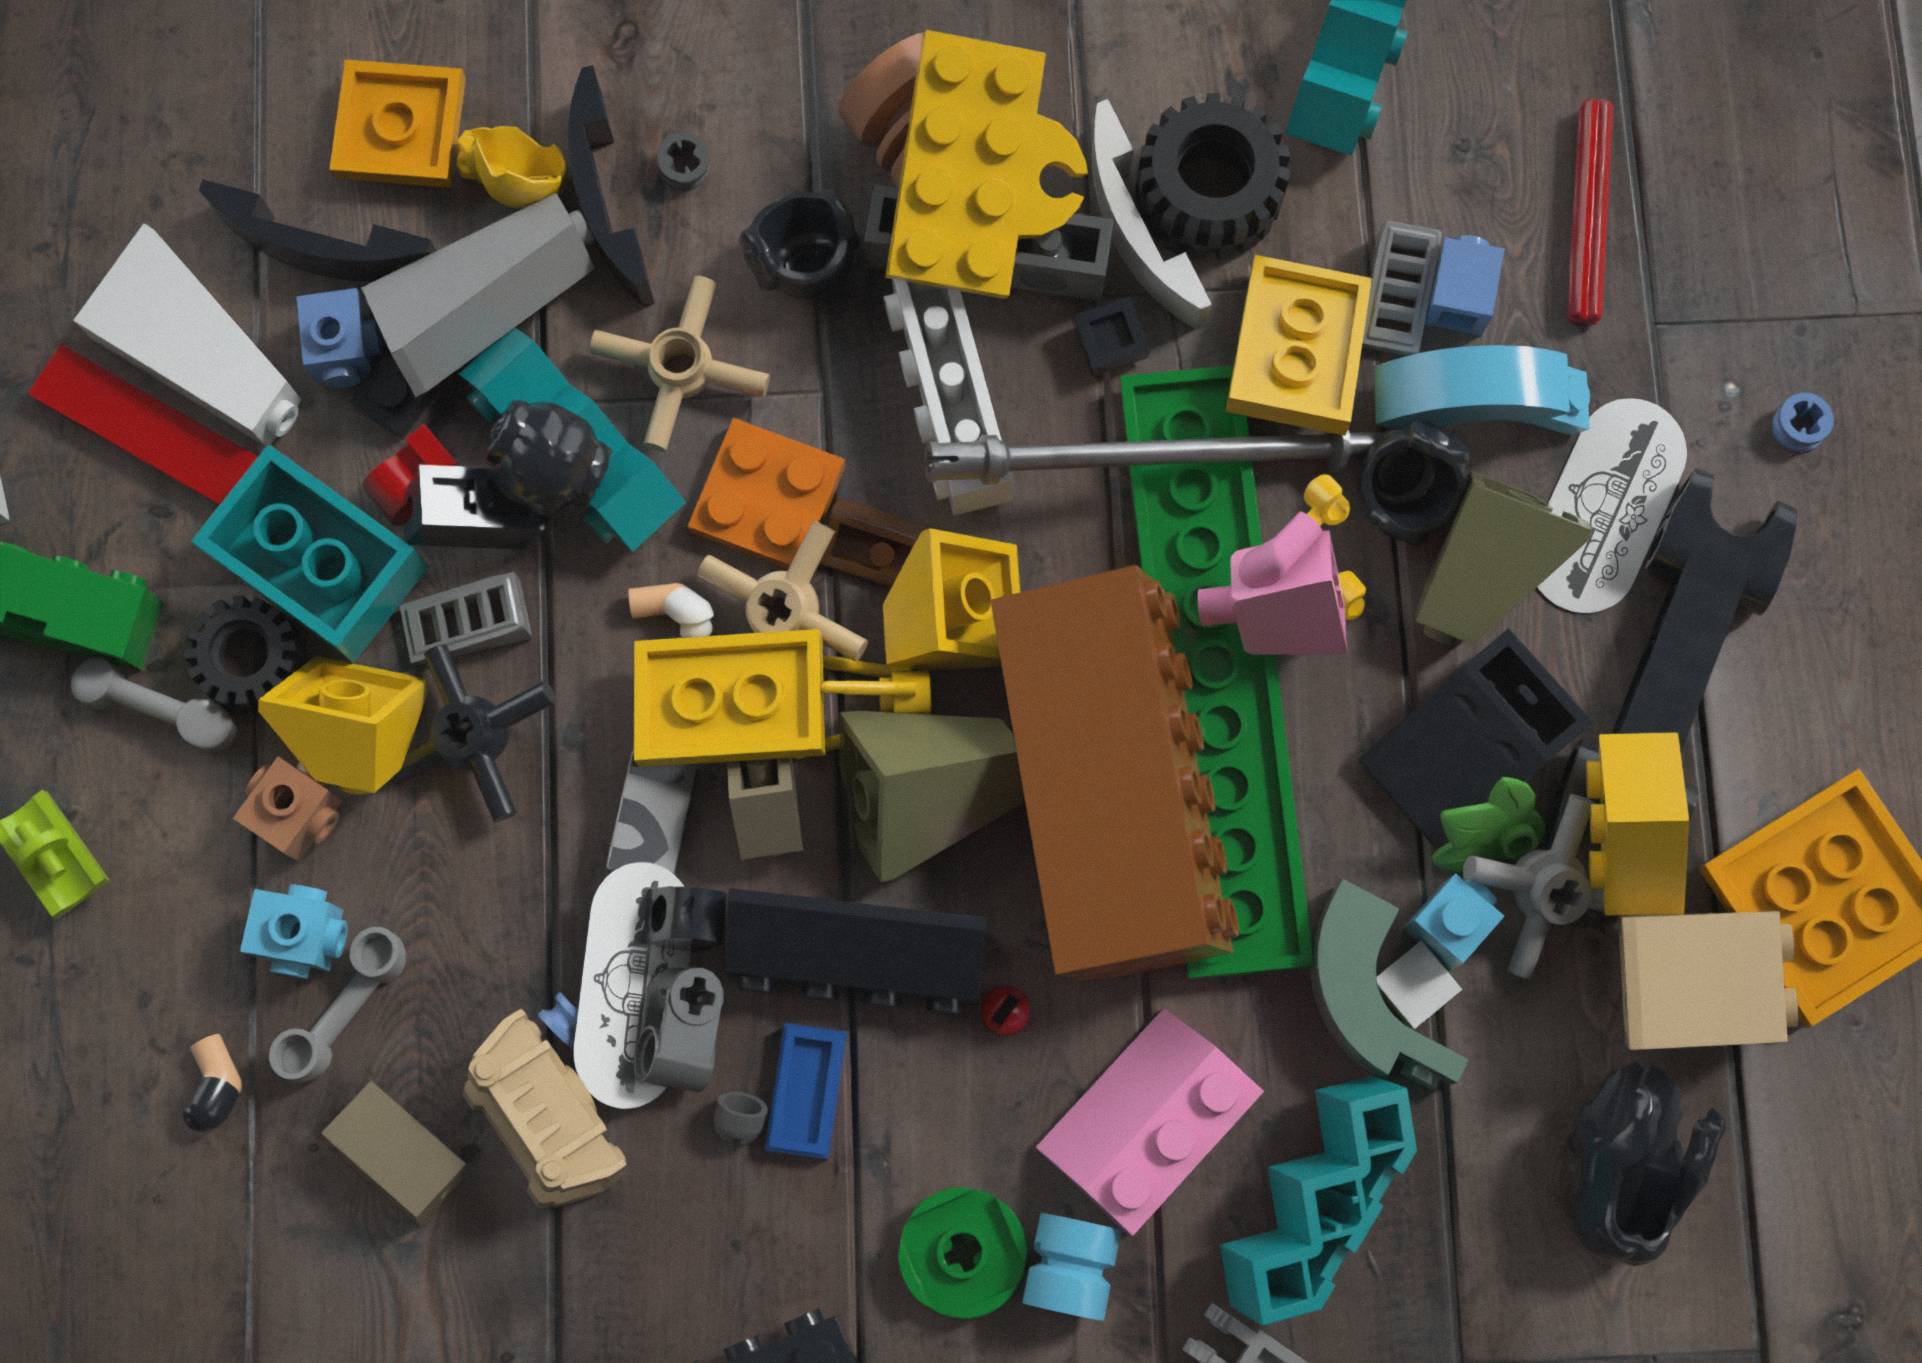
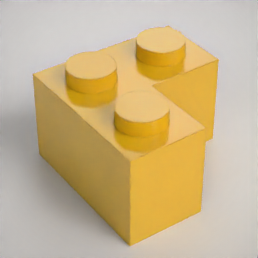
[1586,733,1689,915]

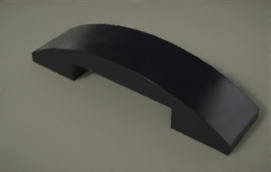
[568,65,655,306]
[199,179,437,282]

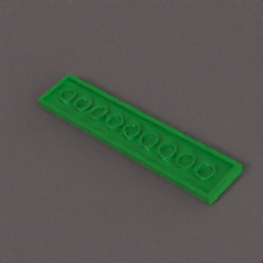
[1119,365,1314,980]

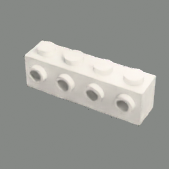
[884,279,1013,516]

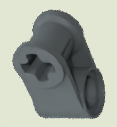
[633,967,723,1092]

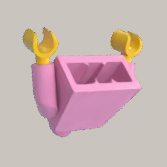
[1197,475,1366,657]

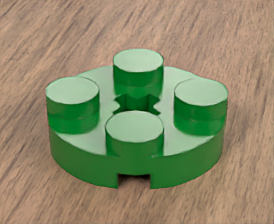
[898,1187,1027,1319]

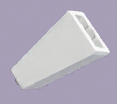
[73,224,302,447]

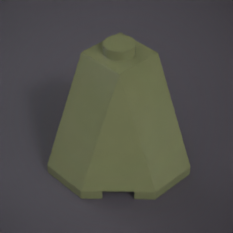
[1415,470,1592,647]
[839,710,1024,882]

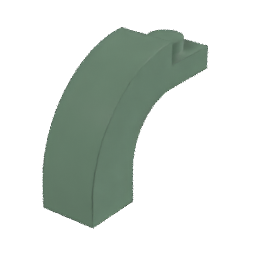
[1310,879,1469,1090]

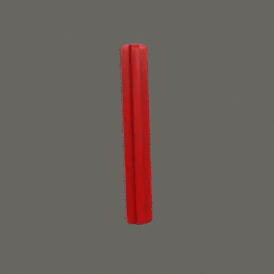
[1567,98,1614,326]

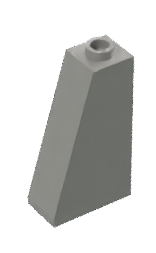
[362,193,595,397]

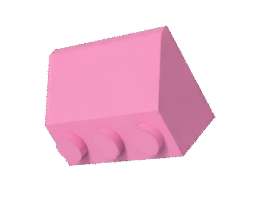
[1035,1008,1264,1236]

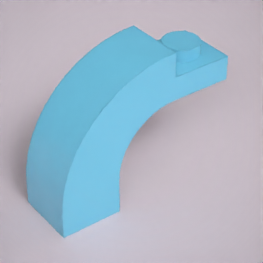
[1374,345,1590,435]

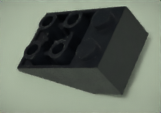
[1358,628,1594,850]

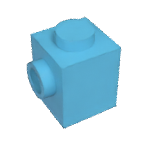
[1403,873,1504,971]

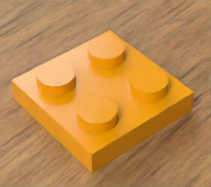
[329,60,466,188]

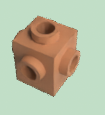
[233,756,343,861]

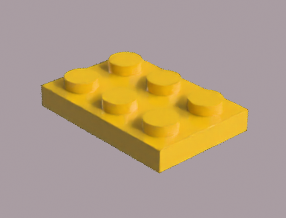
[1225,255,1372,436]
[634,629,825,767]

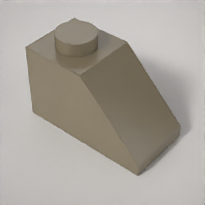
[727,758,803,860]

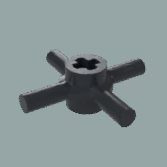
[391,644,556,823]

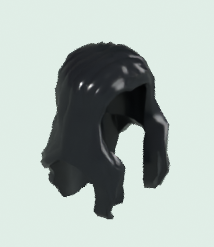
[1570,1061,1726,1267]

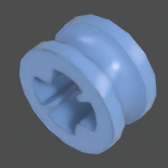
[1772,392,1834,453]
[537,992,578,1050]

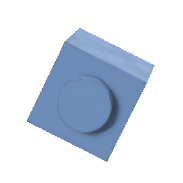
[1424,235,1505,336]

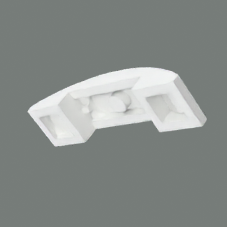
[1092,99,1212,329]

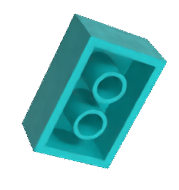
[191,444,429,663]

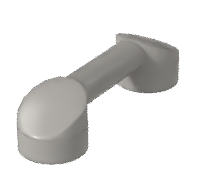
[71,657,237,753]
[269,927,406,1082]

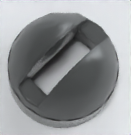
[713,1092,768,1146]

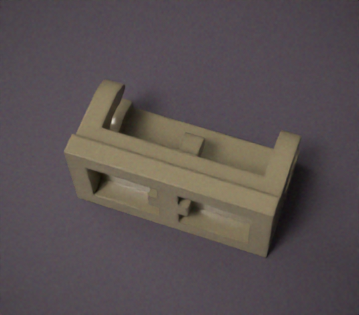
[321,1081,467,1228]

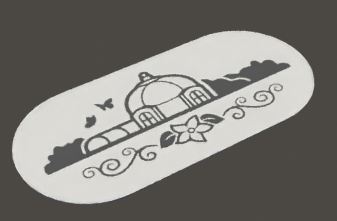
[1538,398,1687,613]
[573,862,691,1109]

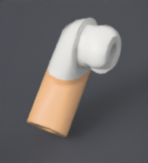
[628,583,714,638]

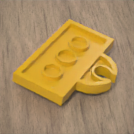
[885,30,1088,299]

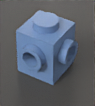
[296,288,384,388]

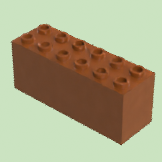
[990,565,1239,982]

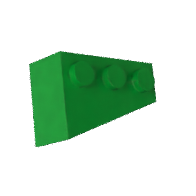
[0,541,163,671]

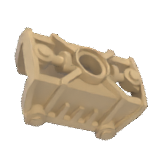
[463,1009,627,1208]

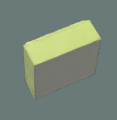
[1376,940,1462,1030]

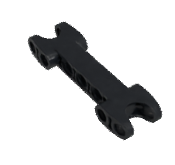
[1543,468,1798,850]

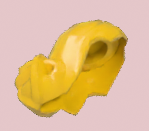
[456,126,568,210]

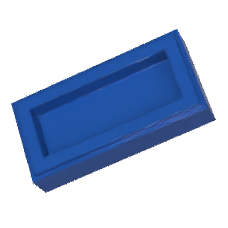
[765,1023,848,1159]

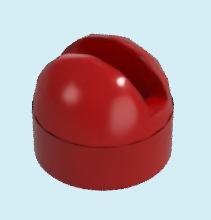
[980,985,1031,1037]

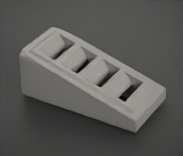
[1362,221,1442,356]
[399,572,533,666]

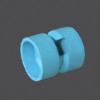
[1022,1213,1122,1321]

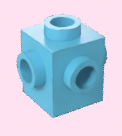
[240,884,348,979]

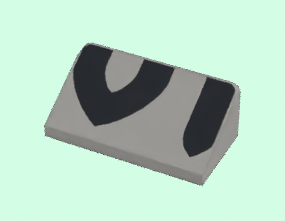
[606,750,698,875]

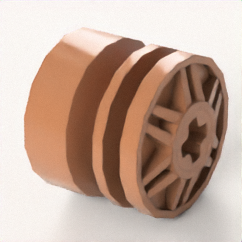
[839,33,923,188]

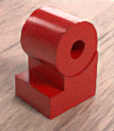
[362,424,459,526]

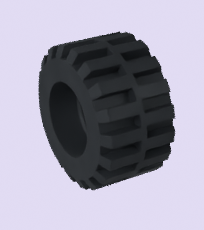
[1136,93,1291,260]

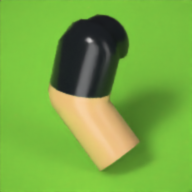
[182,1034,242,1132]

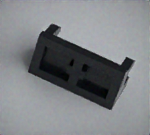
[404,465,544,550]

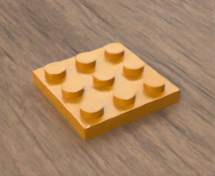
[1698,769,1922,1028]

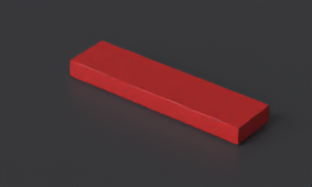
[27,344,258,506]

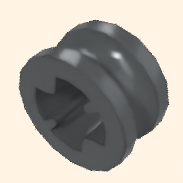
[657,132,711,191]

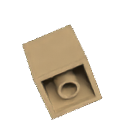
[1618,911,1798,1050]

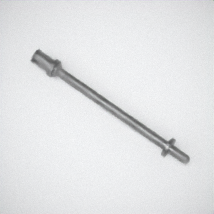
[924,430,1384,485]

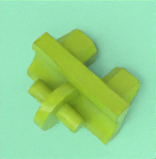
[0,790,110,919]

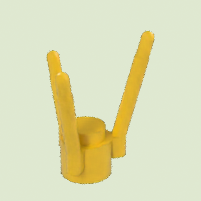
[795,656,931,759]

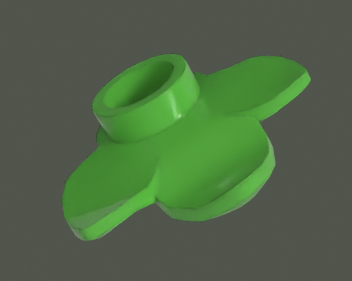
[1431,777,1546,872]

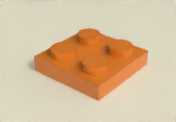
[687,418,846,569]

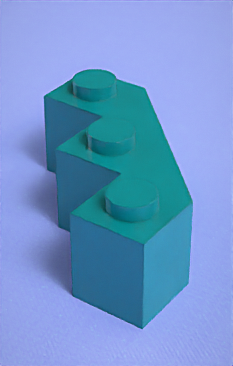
[1285,0,1408,156]
[459,328,686,552]
[1220,1076,1417,1326]

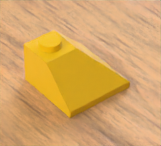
[883,528,1020,671]
[258,656,429,795]

